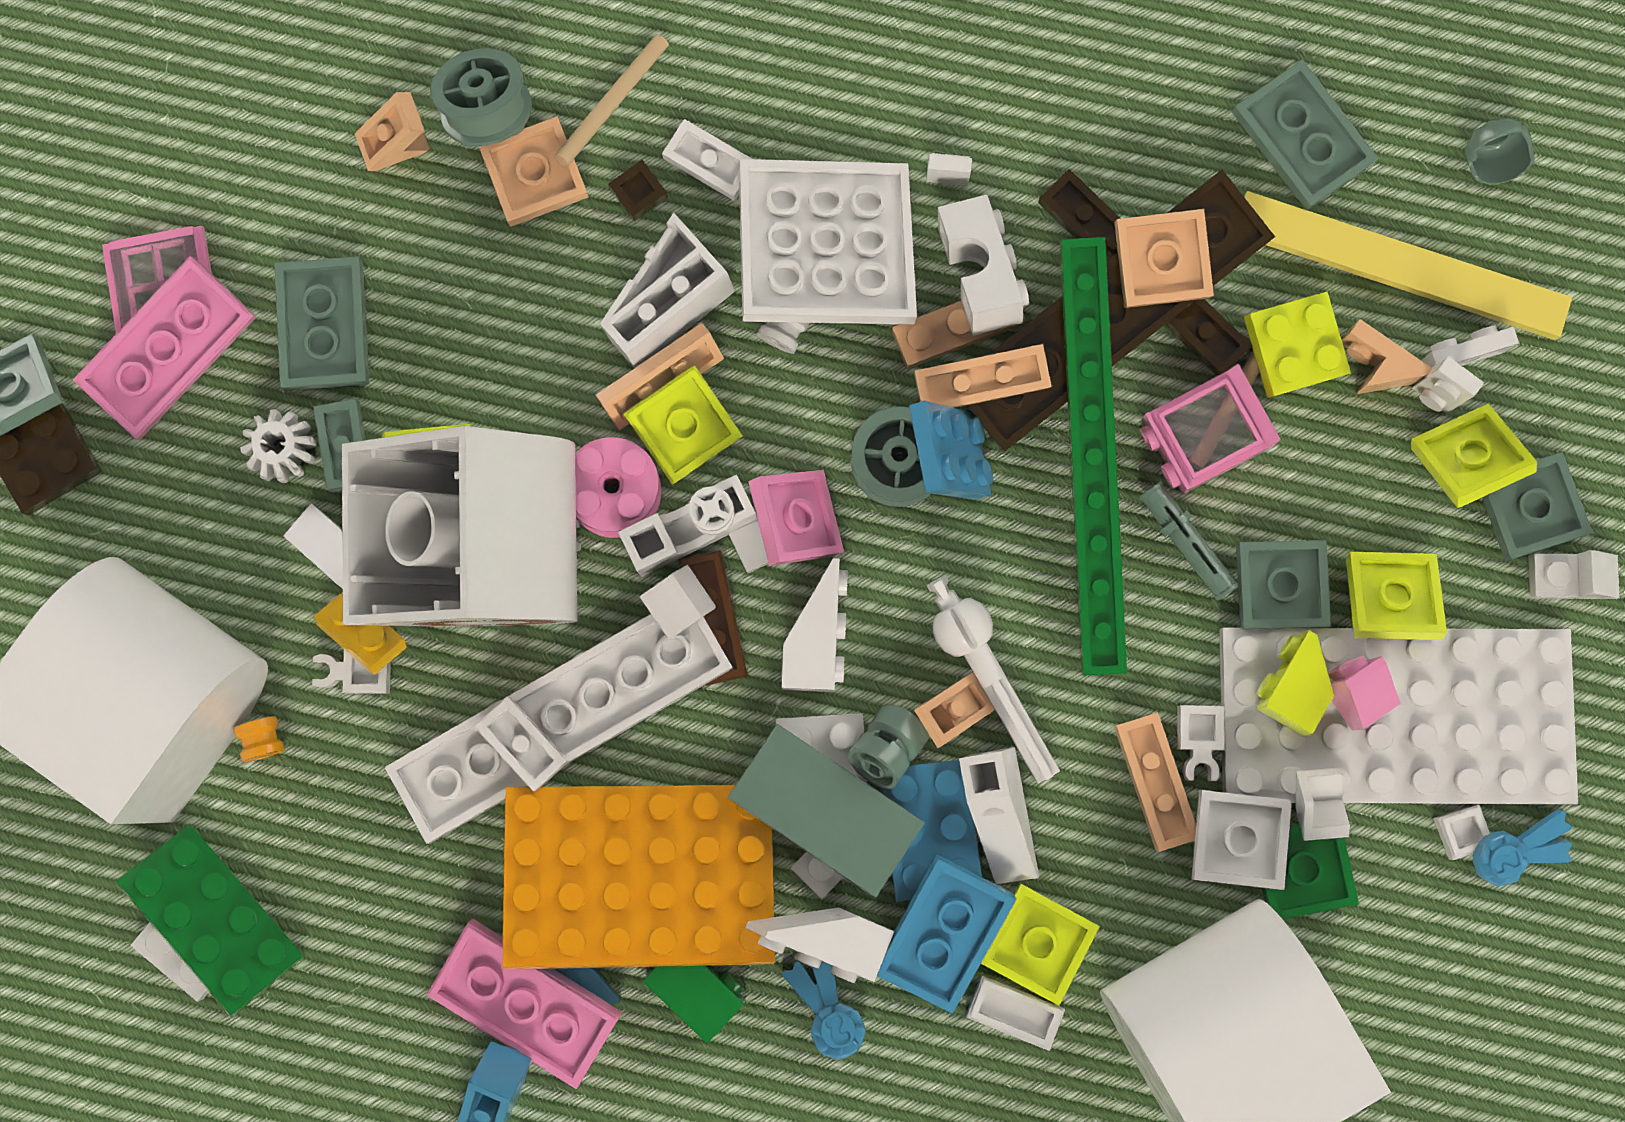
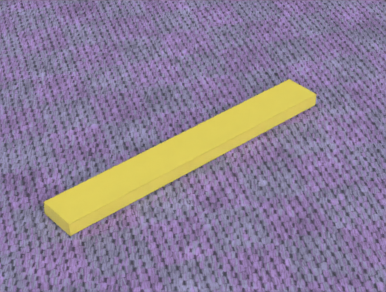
[1244,191,1572,340]

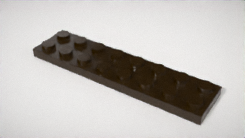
[966,169,1275,452]

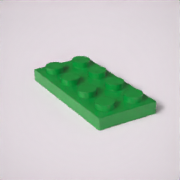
[116,824,303,1018]

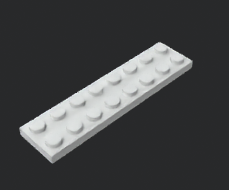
[385,614,733,844]

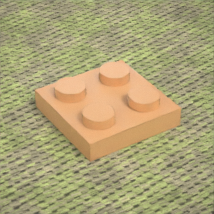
[479,116,589,227]
[1114,209,1214,308]

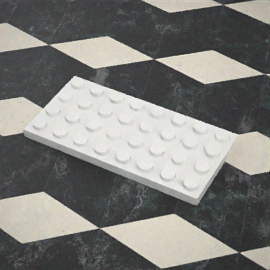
[1219,628,1578,804]

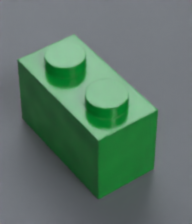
[643,965,746,1044]

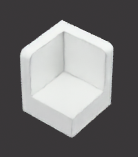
[639,565,716,638]
[1296,768,1350,841]

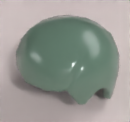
[1465,118,1535,185]

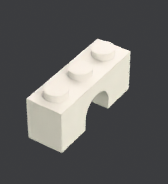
[938,195,1029,336]
[618,474,757,577]

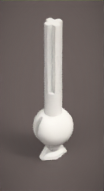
[926,575,1060,784]

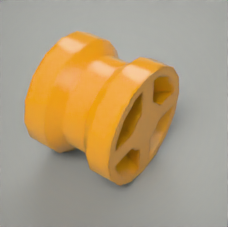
[233,716,286,763]

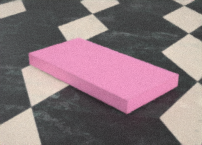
[73,256,257,440]
[427,918,622,1089]

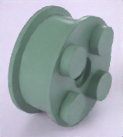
[430,48,532,147]
[851,406,931,507]

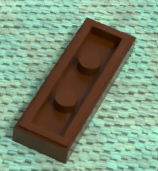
[678,550,748,686]

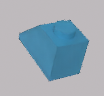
[458,1041,532,1122]

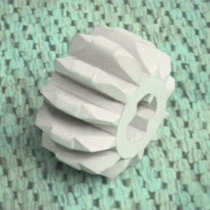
[240,409,317,483]

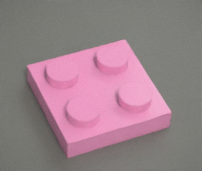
[748,470,844,566]

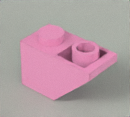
[1328,655,1400,731]

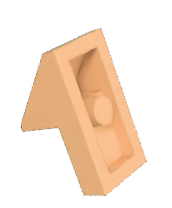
[355,92,429,171]
[1341,319,1432,394]
[914,672,995,748]

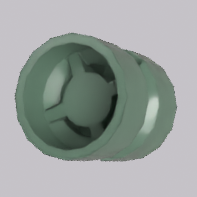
[848,705,929,789]

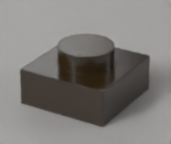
[608,160,668,222]

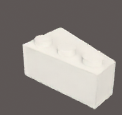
[600,213,735,368]

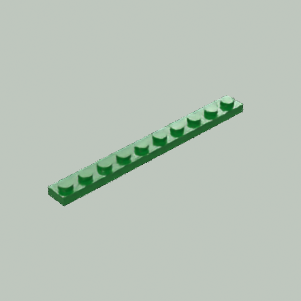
[1060,237,1127,676]

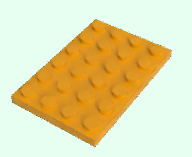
[502,785,775,969]

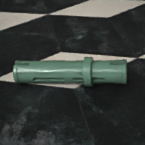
[1139,481,1239,601]

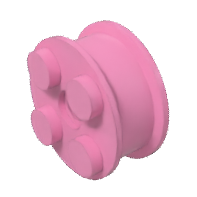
[575,437,662,538]

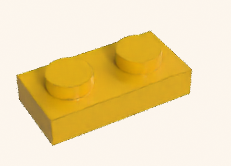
[313,592,407,675]

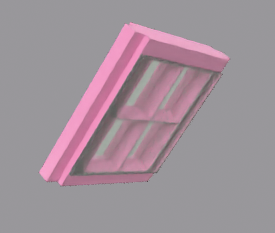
[102,226,212,333]

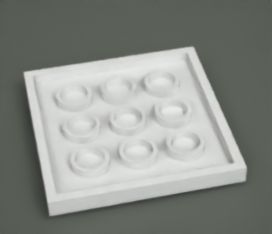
[739,159,917,324]

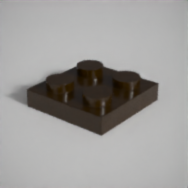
[0,403,102,516]

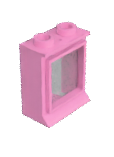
[1140,364,1281,494]

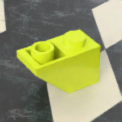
[1256,630,1334,736]

